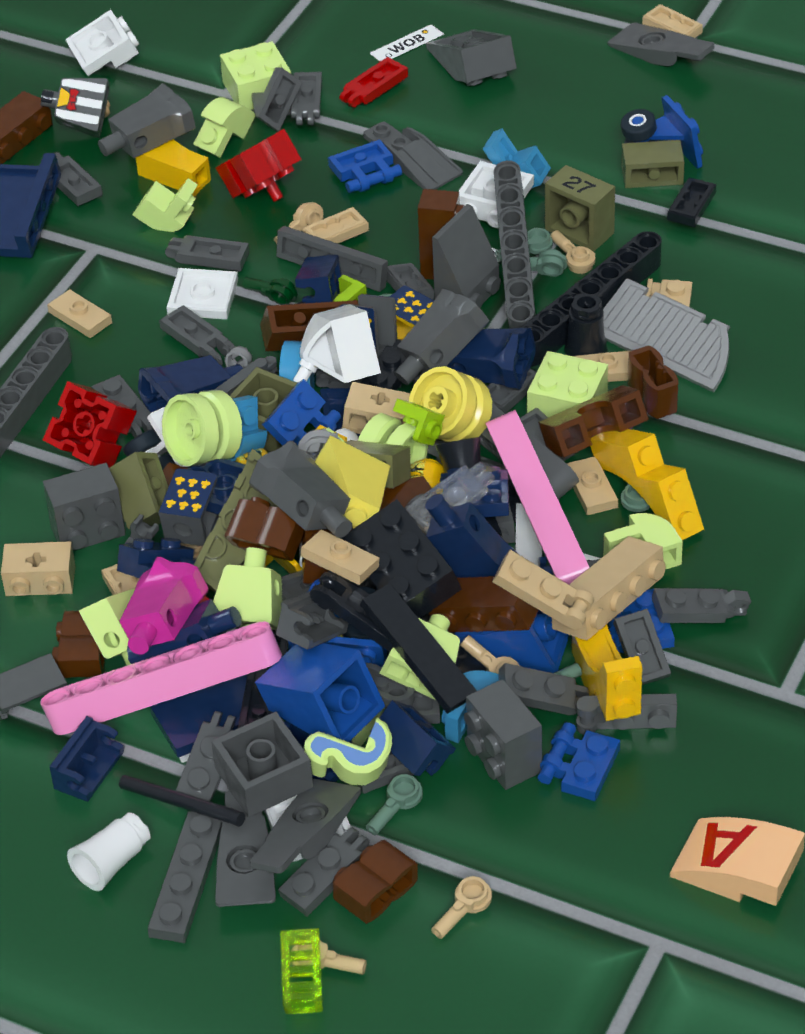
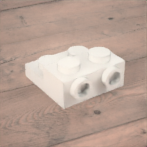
[65,10,140,76]
[458,161,534,228]

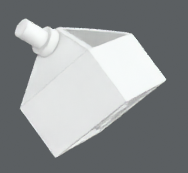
[293,304,381,383]

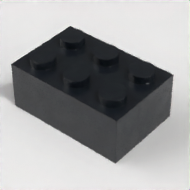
[340,499,462,618]

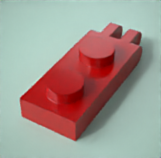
[339,57,408,107]

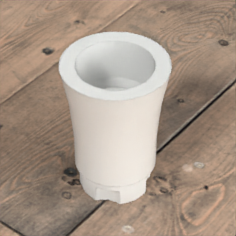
[67,813,151,891]

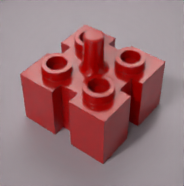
[216,129,302,202]
[43,381,137,468]

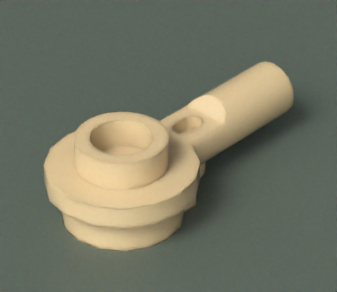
[274,202,324,244]
[550,230,595,274]
[460,635,520,674]
[431,876,492,939]
[290,936,367,975]

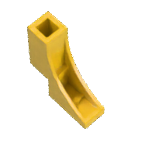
[135,139,211,196]
[590,429,704,540]
[572,624,642,721]

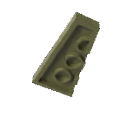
[194,449,278,593]

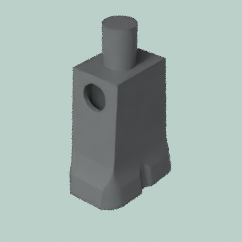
[98,84,196,158]
[394,289,490,385]
[249,441,352,538]

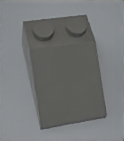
[426,29,517,86]
[432,204,501,308]

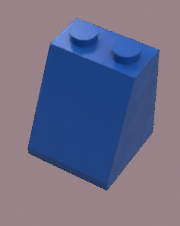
[455,610,569,673]
[255,643,385,742]

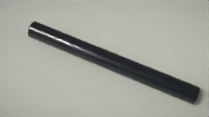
[119,775,245,827]

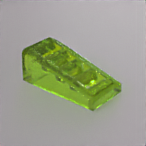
[281,928,323,1014]

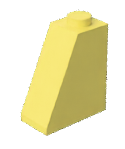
[315,435,390,529]

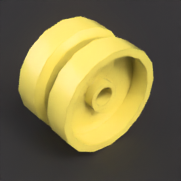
[409,366,492,442]

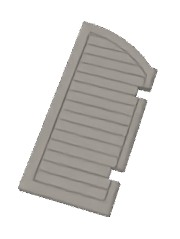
[603,278,730,393]

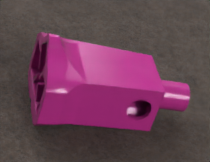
[119,557,209,655]

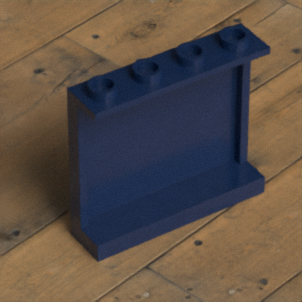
[0,153,61,258]

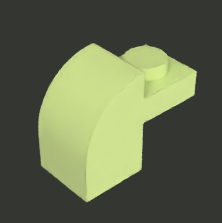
[193,97,255,158]
[132,178,198,232]
[603,513,683,570]

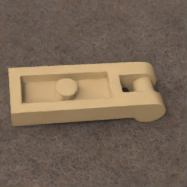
[492,550,594,630]

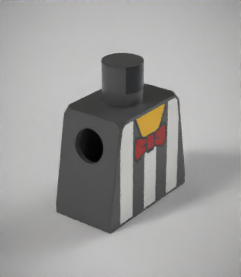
[41,78,110,138]

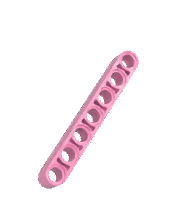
[485,410,590,585]
[40,622,282,735]

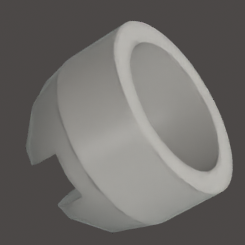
[225,346,252,368]

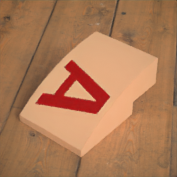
[670,817,805,906]

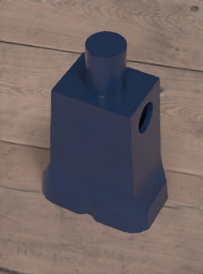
[447,328,536,390]
[138,355,243,413]
[425,494,518,578]
[127,599,242,664]

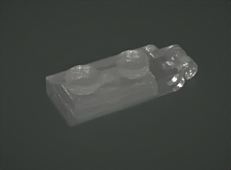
[405,462,495,535]

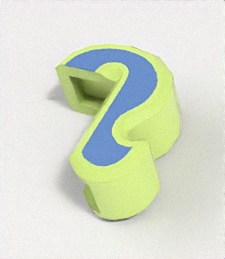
[303,718,392,785]

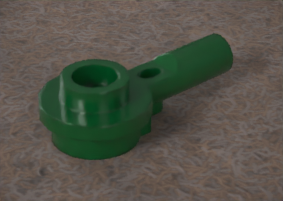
[242,277,298,305]

